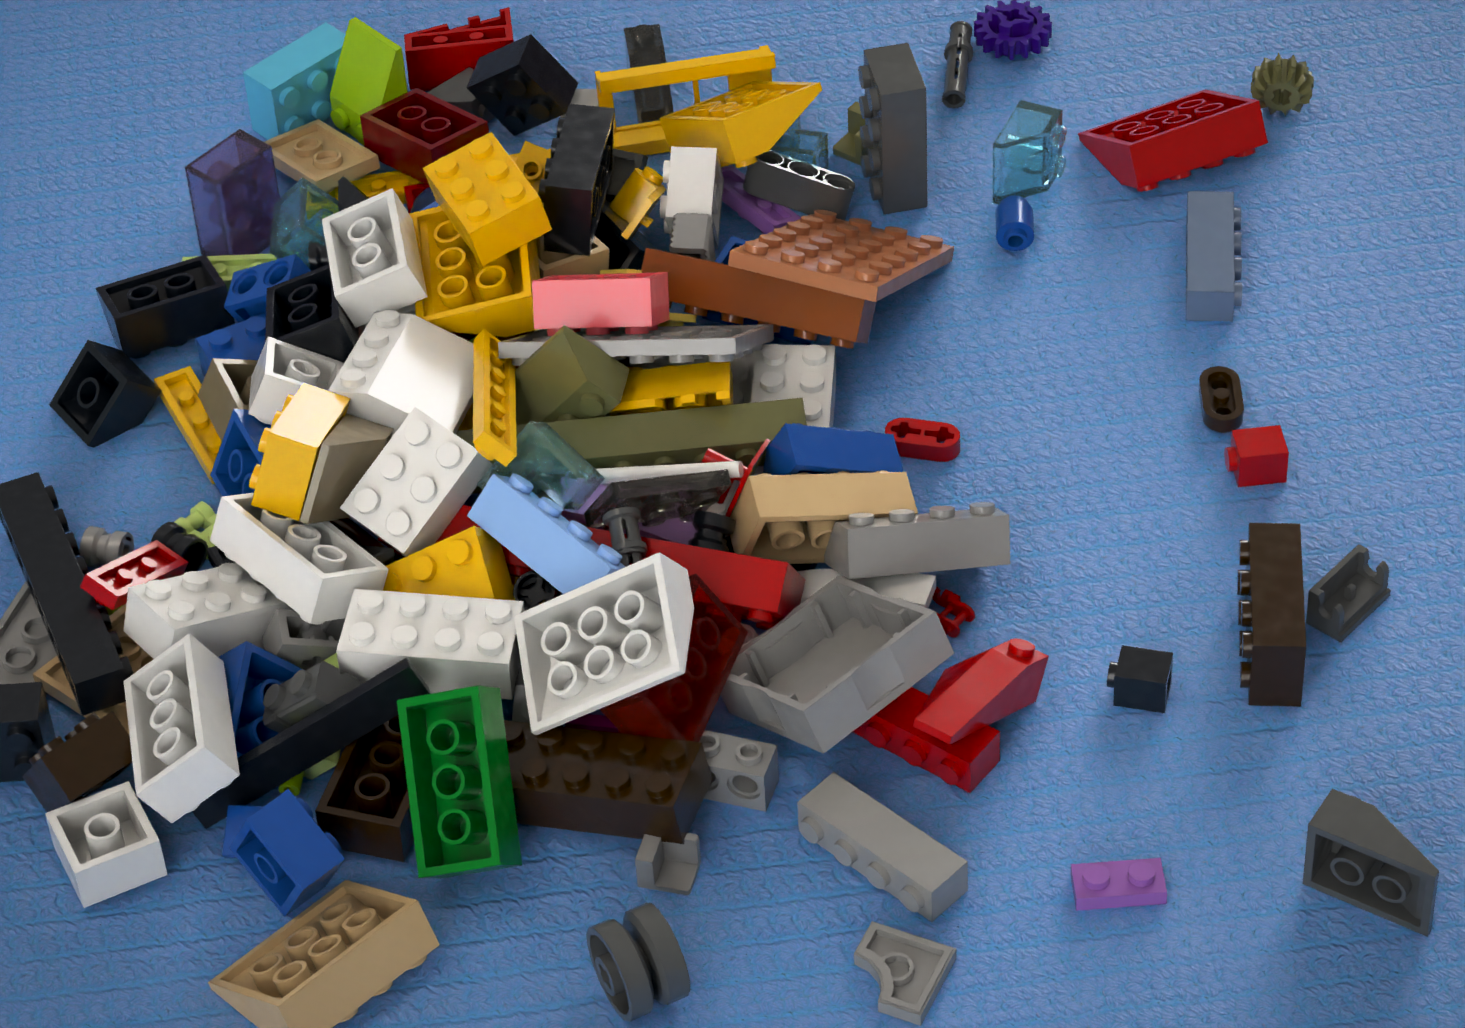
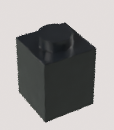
[1107,645,1173,713]

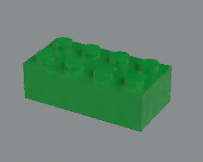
[397,685,522,879]

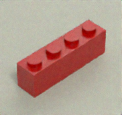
[853,687,1000,793]

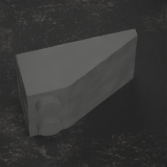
[1303,788,1439,937]

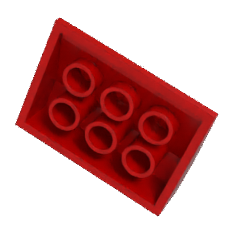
[1078,89,1268,192]

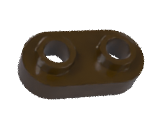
[1199,366,1244,433]

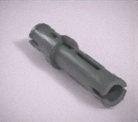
[942,21,973,108]

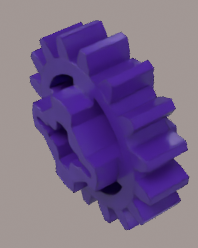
[974,0,1052,60]

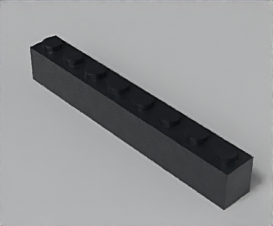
[0,472,133,716]

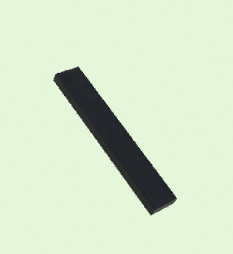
[192,658,431,829]

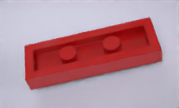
[80,540,188,610]

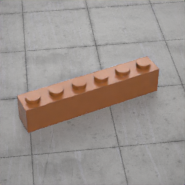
[641,248,876,349]

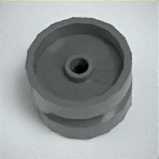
[586,903,690,1022]

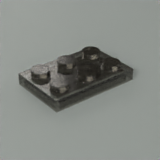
[584,469,732,531]

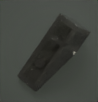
[624,24,674,124]

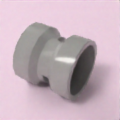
[79,526,134,568]

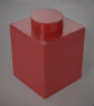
[1224,425,1289,487]

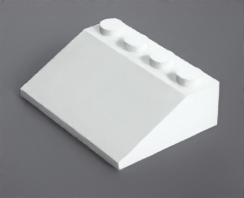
[328,310,474,438]
[514,552,694,735]

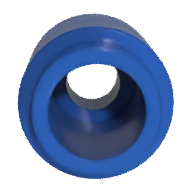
[995,195,1034,251]

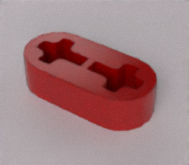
[885,418,960,462]

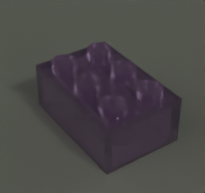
[185,129,286,256]

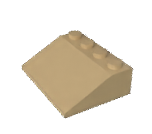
[208,880,440,1028]

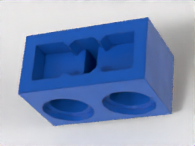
[224,254,311,323]

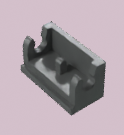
[1306,544,1391,642]

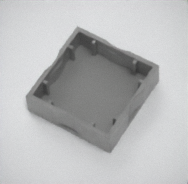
[710,576,955,754]

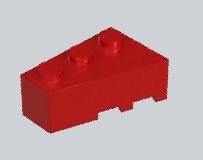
[404,7,514,91]

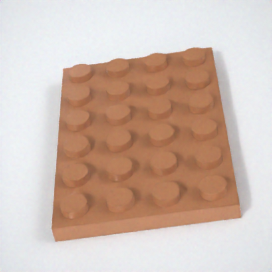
[728,209,954,302]

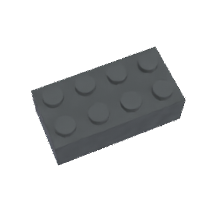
[858,43,927,214]

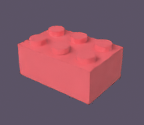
[532,272,670,336]

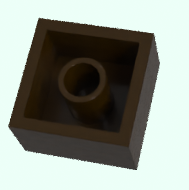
[22,711,133,812]

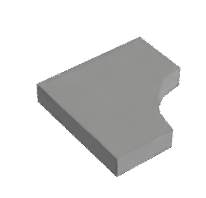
[854,921,956,1026]

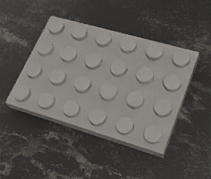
[498,324,774,366]

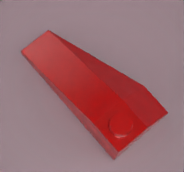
[913,638,1049,745]

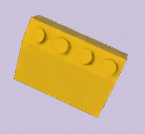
[660,81,822,168]
[409,206,540,337]

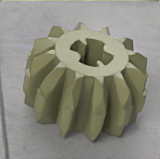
[1251,53,1314,116]

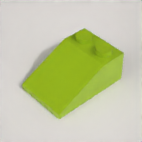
[330,17,408,146]

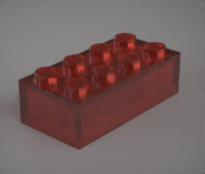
[600,574,748,742]

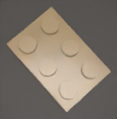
[257,119,380,195]

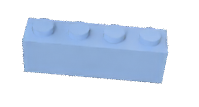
[467,473,626,594]

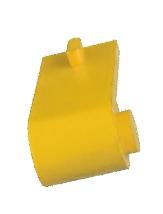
[610,166,666,240]

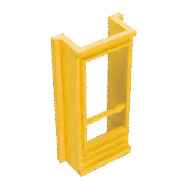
[595,45,776,156]

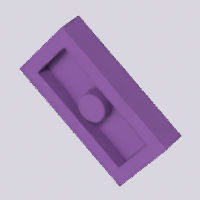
[1071,858,1167,911]

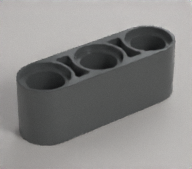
[743,150,855,220]

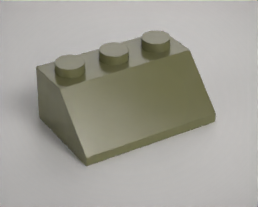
[515,325,630,425]

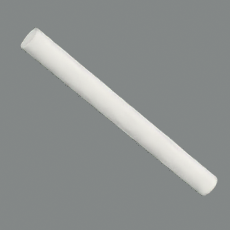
[580,461,744,485]

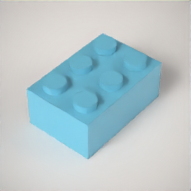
[243,22,346,140]

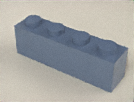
[1186,191,1242,322]

